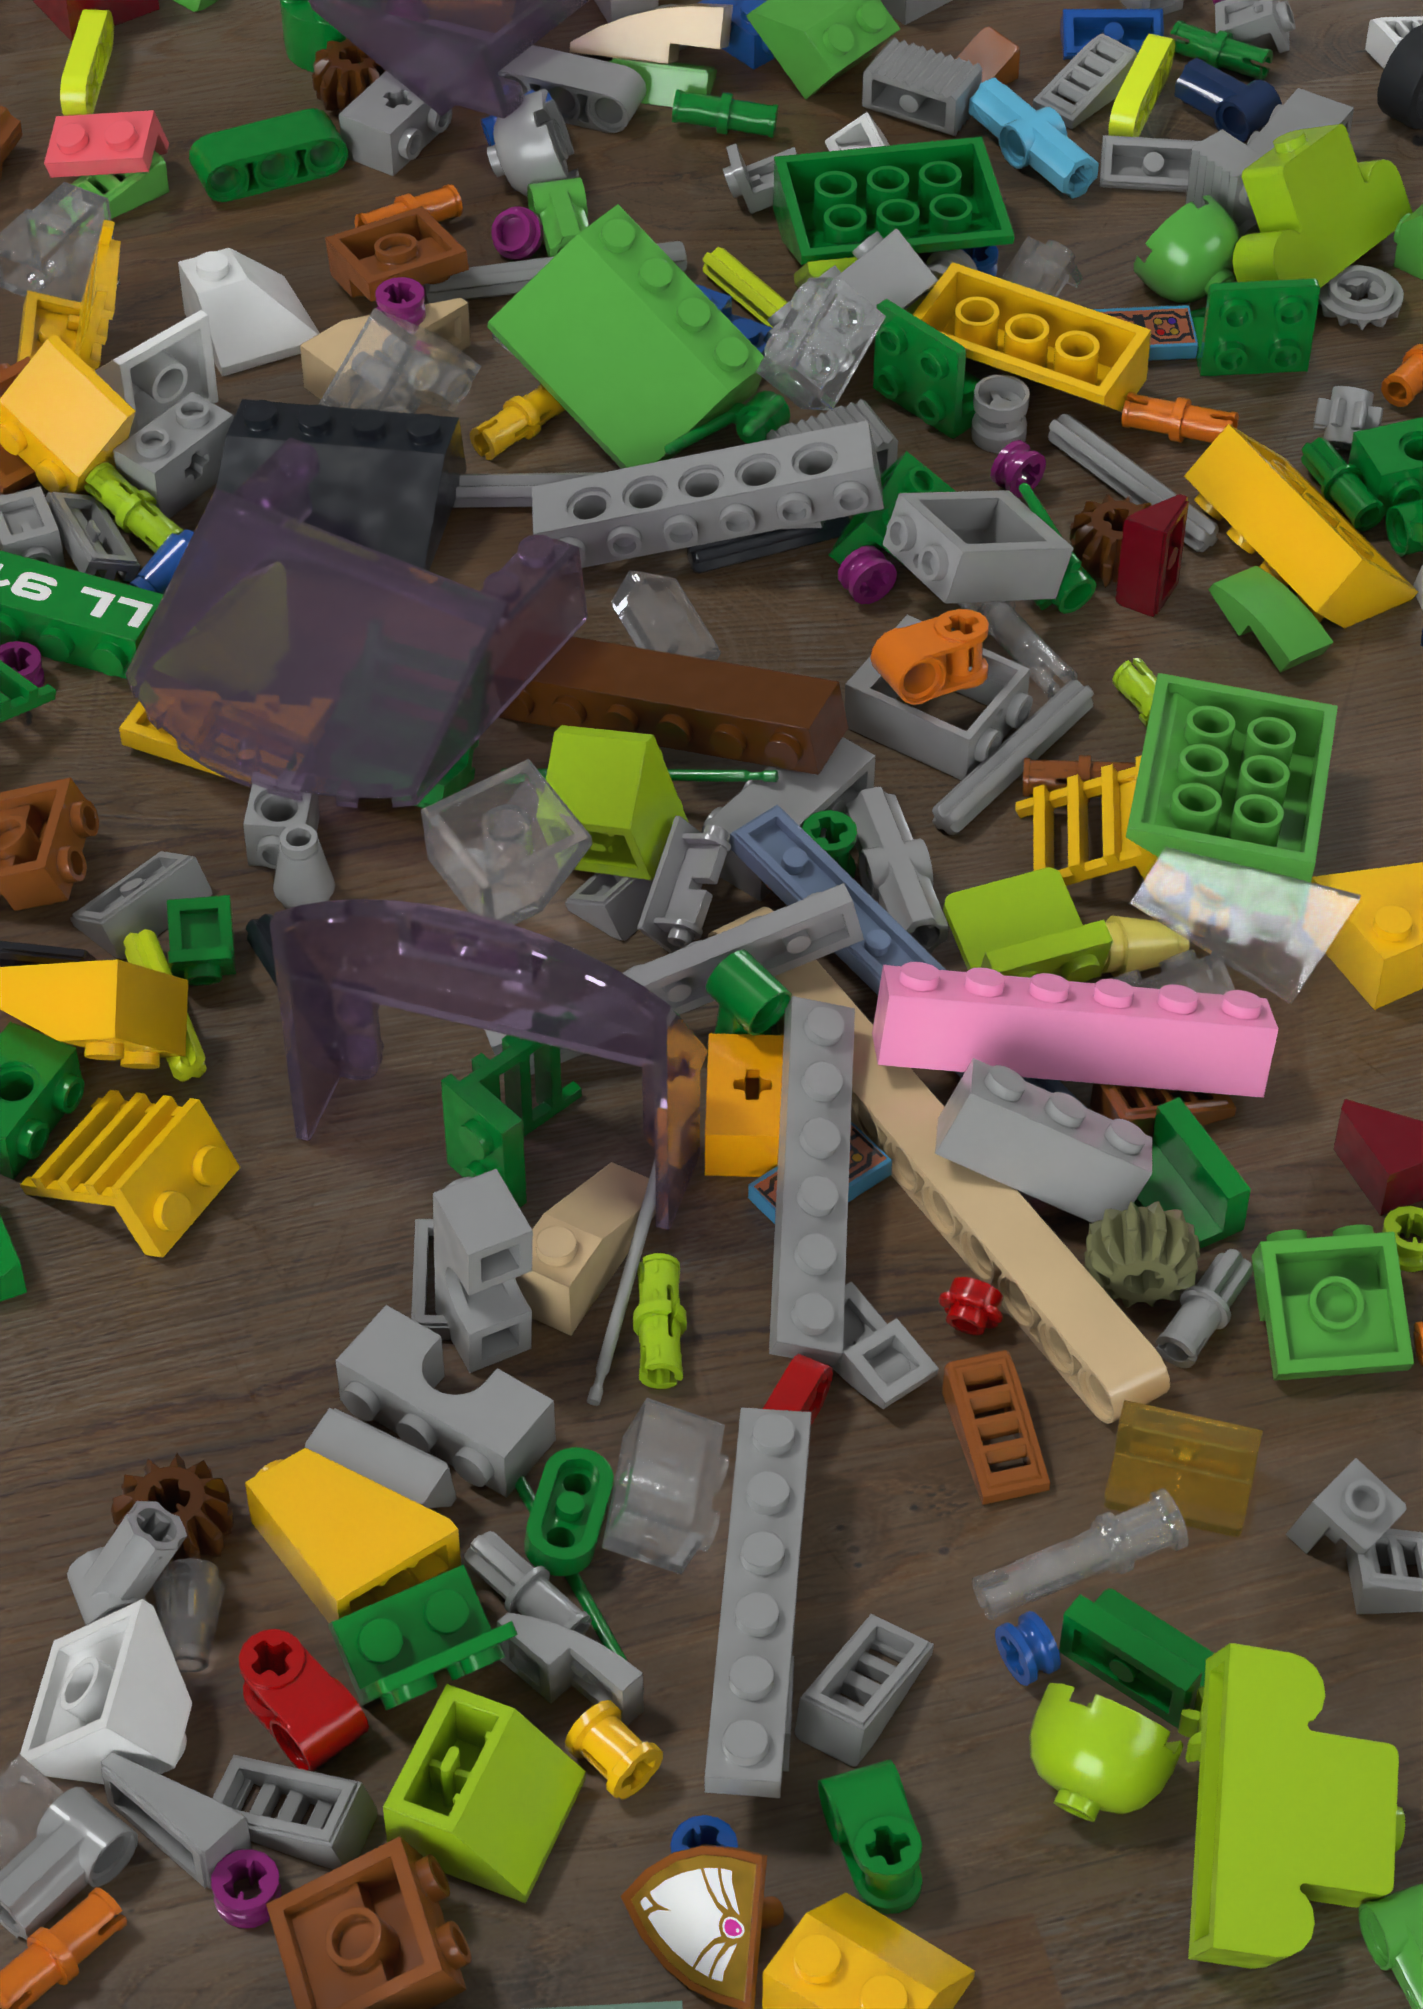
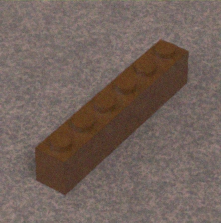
[487,627,848,775]

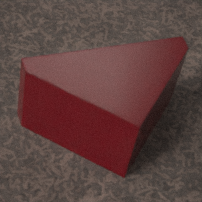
[1333,1099,1423,1216]

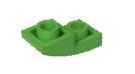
[1208,566,1333,673]

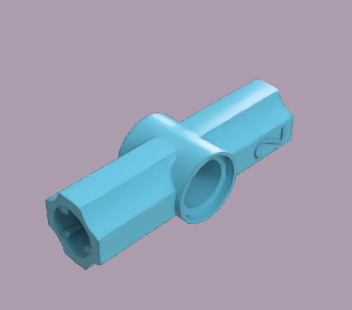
[968,77,1099,199]

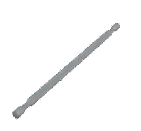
[587,1118,678,1406]

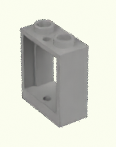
[882,490,1073,604]
[844,615,1033,780]

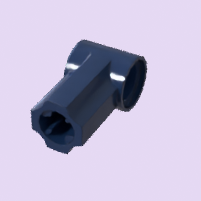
[1174,58,1282,142]

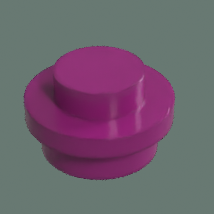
[491,206,544,261]

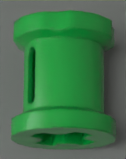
[802,810,857,878]

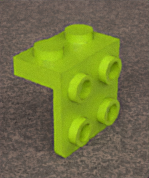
[943,867,1113,982]

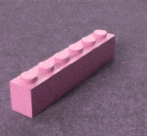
[872,962,1278,1098]

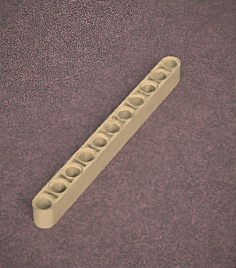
[708,906,1170,1424]

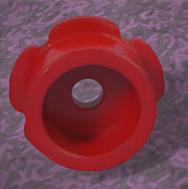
[938,1277,1004,1335]

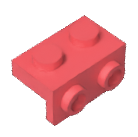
[44,110,169,178]

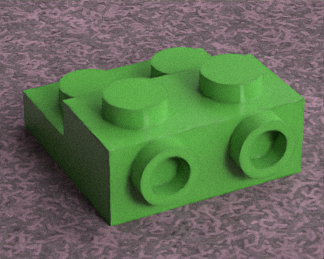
[1251,1225,1414,1381]

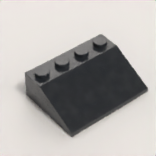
[205,399,467,583]

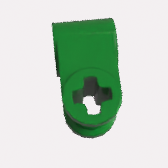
[817,1759,923,1914]

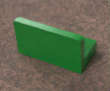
[1134,1097,1251,1249]
[1059,1588,1215,1729]

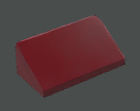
[1115,494,1189,617]

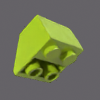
[539,725,689,880]
[383,1684,586,1903]

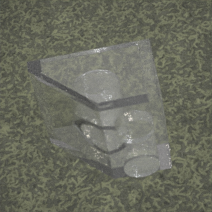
[421,759,592,938]

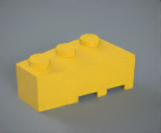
[1303,862,1423,1010]

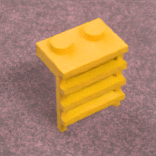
[17,219,121,371]
[1015,755,1182,904]
[20,1090,241,1258]

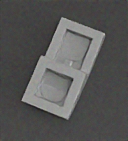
[830,1281,939,1409]
[497,1613,644,1726]

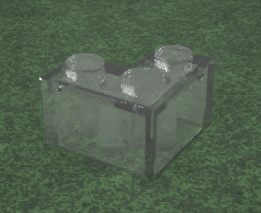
[0,182,120,302]
[319,308,482,414]

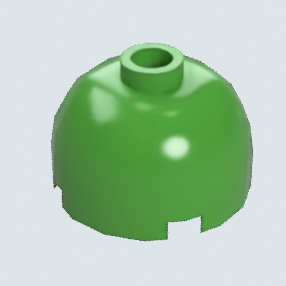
[1134,195,1241,303]

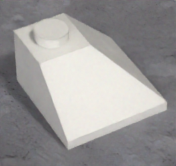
[178,248,320,377]
[95,310,219,438]
[16,1599,192,1784]

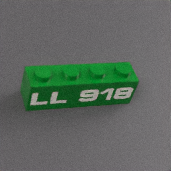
[0,550,172,683]

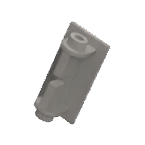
[637,816,731,953]

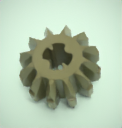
[1084,1201,1200,1308]

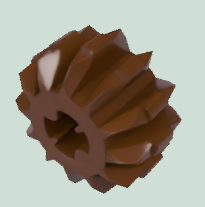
[312,35,396,112]
[1069,494,1152,588]
[111,1453,234,1579]

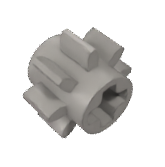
[1313,386,1384,450]

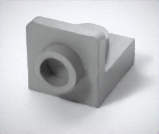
[1215,0,1295,53]
[0,486,66,568]
[1286,1458,1407,1554]

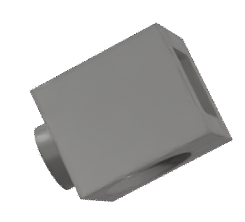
[243,771,320,869]

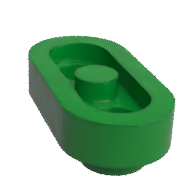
[524,1447,614,1576]

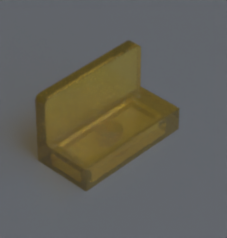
[1103,1400,1263,1537]

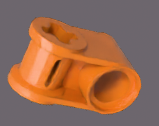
[870,609,989,705]

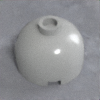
[487,88,579,196]

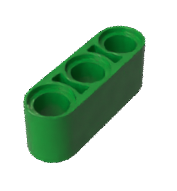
[189,108,348,202]

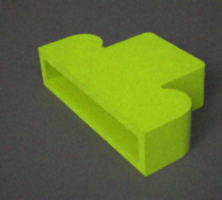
[1232,124,1413,288]
[1188,1643,1405,1969]

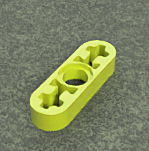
[60,9,114,116]
[1108,34,1175,137]

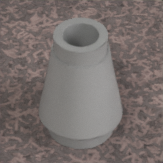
[273,824,335,915]

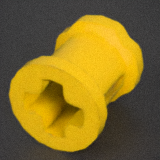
[565,1700,663,1800]

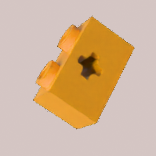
[705,1033,784,1177]

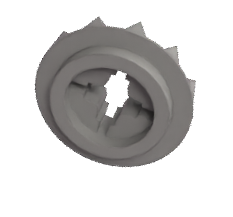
[1318,265,1404,330]

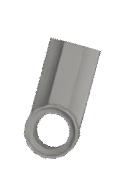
[67,1501,187,1626]
[0,1787,138,1940]

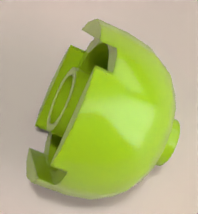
[1029,1683,1184,1822]

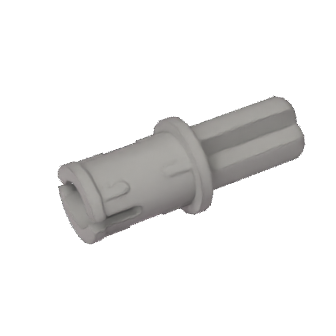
[1156,1249,1253,1368]
[464,1531,592,1635]

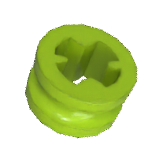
[1382,1206,1423,1272]

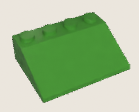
[487,204,769,469]
[1126,673,1338,919]

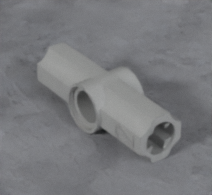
[845,787,948,954]

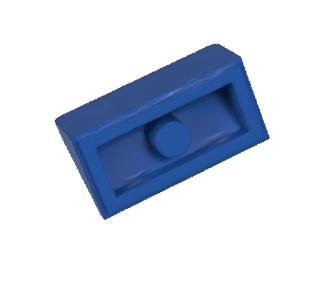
[1060,9,1164,59]

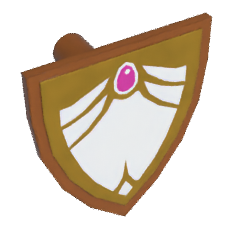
[620,1845,784,2009]

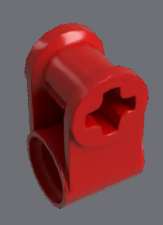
[239,1629,369,1772]

